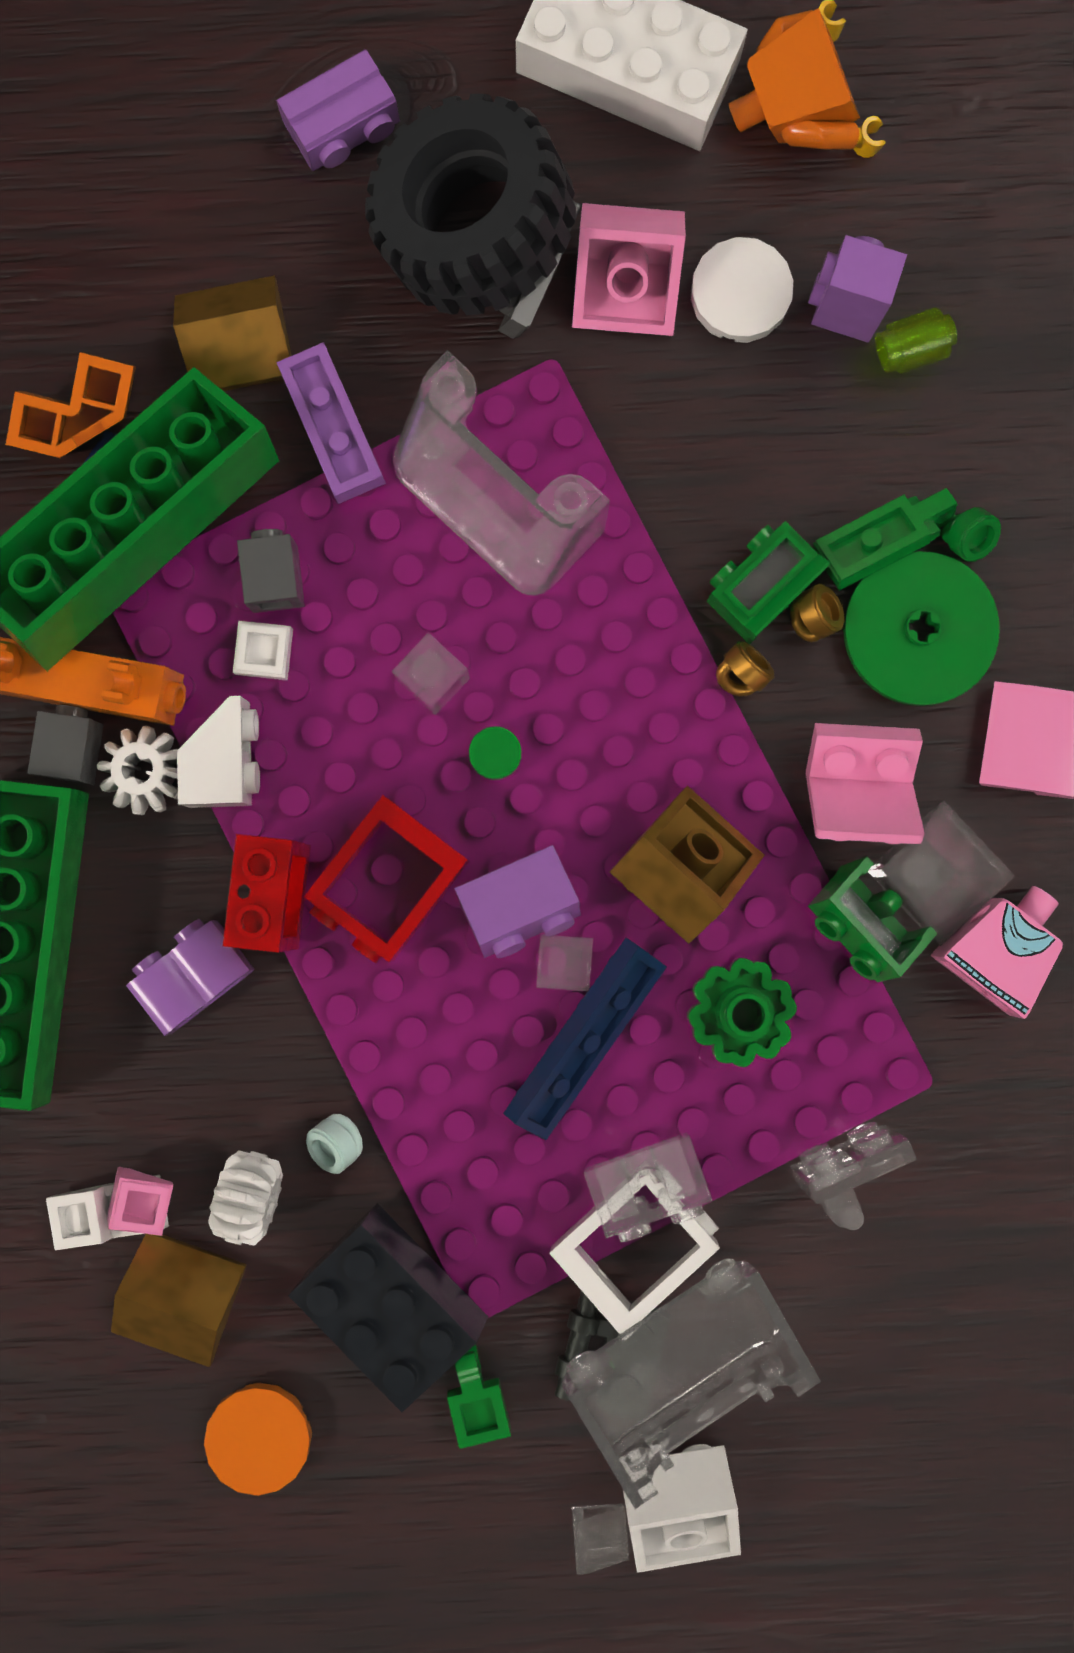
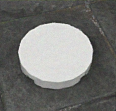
[690,237,793,343]

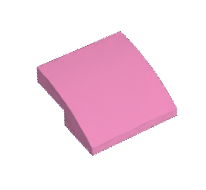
[979,681,1074,799]

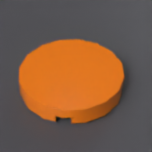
[204,1383,312,1496]

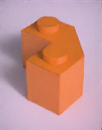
[5,352,136,458]

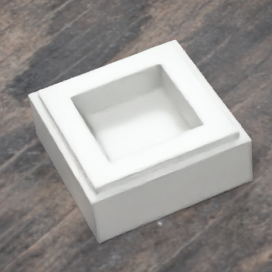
[233,621,293,680]

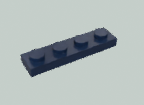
[503,938,667,1140]

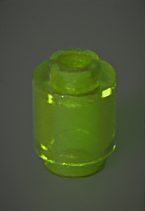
[875,307,957,374]

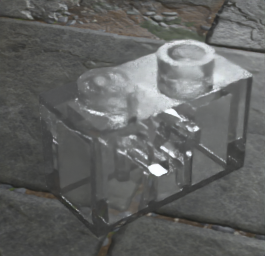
[584,1132,712,1242]

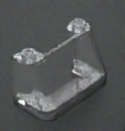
[393,350,610,596]
[562,1258,821,1509]

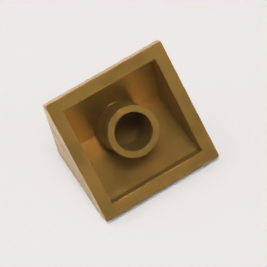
[173,275,292,391]
[111,1234,247,1367]

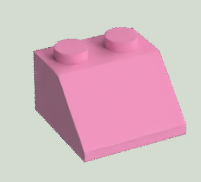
[572,203,686,336]

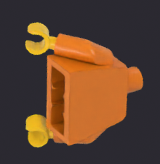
[728,0,886,158]

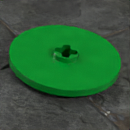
[843,551,1000,706]

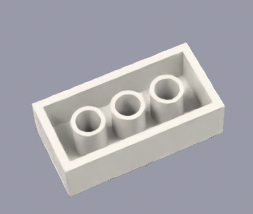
[516,0,748,151]

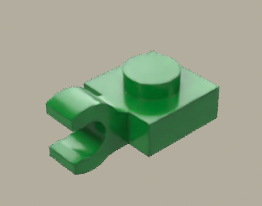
[447,1344,511,1449]

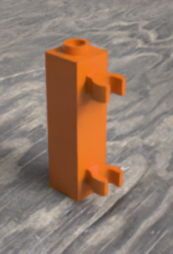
[0,637,186,726]

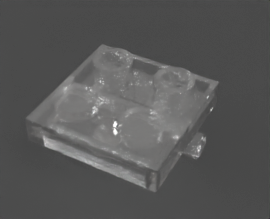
[790,1122,917,1230]

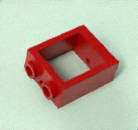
[304,795,470,963]
[223,834,311,953]

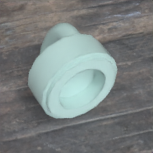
[306,1114,363,1174]

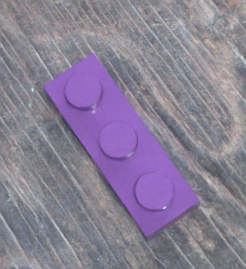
[276,342,386,504]

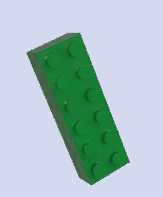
[0,367,279,672]
[0,780,89,1111]

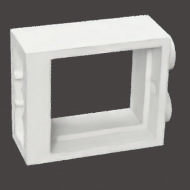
[550,1160,720,1337]

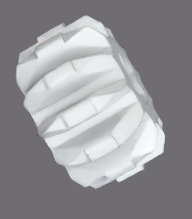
[97,726,178,815]
[208,1150,283,1246]

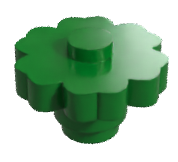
[687,957,797,1067]

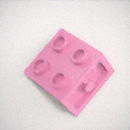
[806,723,925,844]

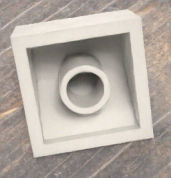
[619,1444,741,1573]

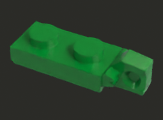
[813,488,958,591]

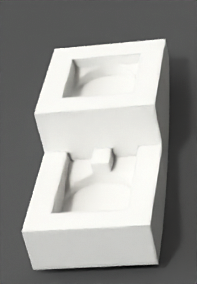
[46,1175,169,1250]

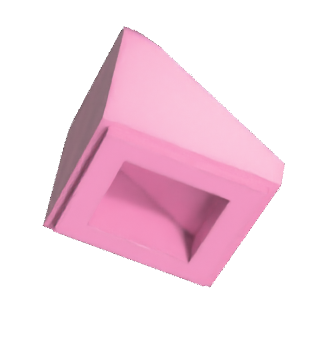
[107,1167,173,1236]

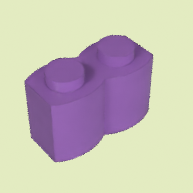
[126,919,255,1036]

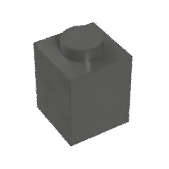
[237,529,305,613]
[27,705,104,785]

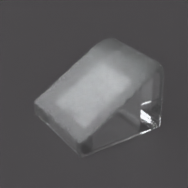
[572,1503,629,1575]

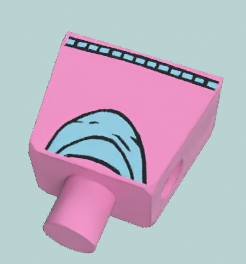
[931,886,1063,1019]

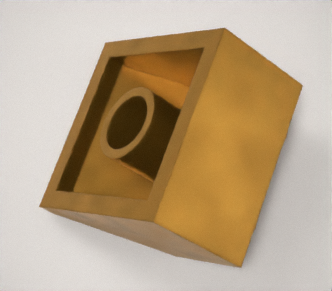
[610,785,765,944]

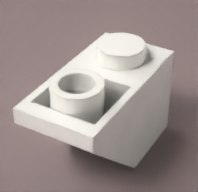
[177,696,260,808]

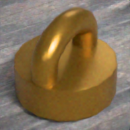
[790,584,844,642]
[716,641,775,696]

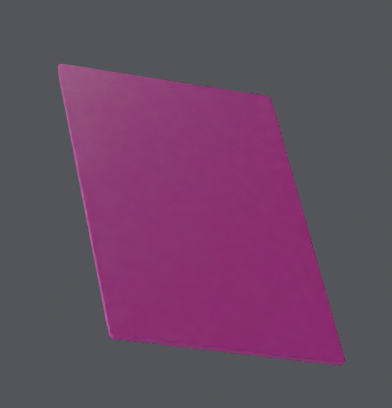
[113,359,933,1319]

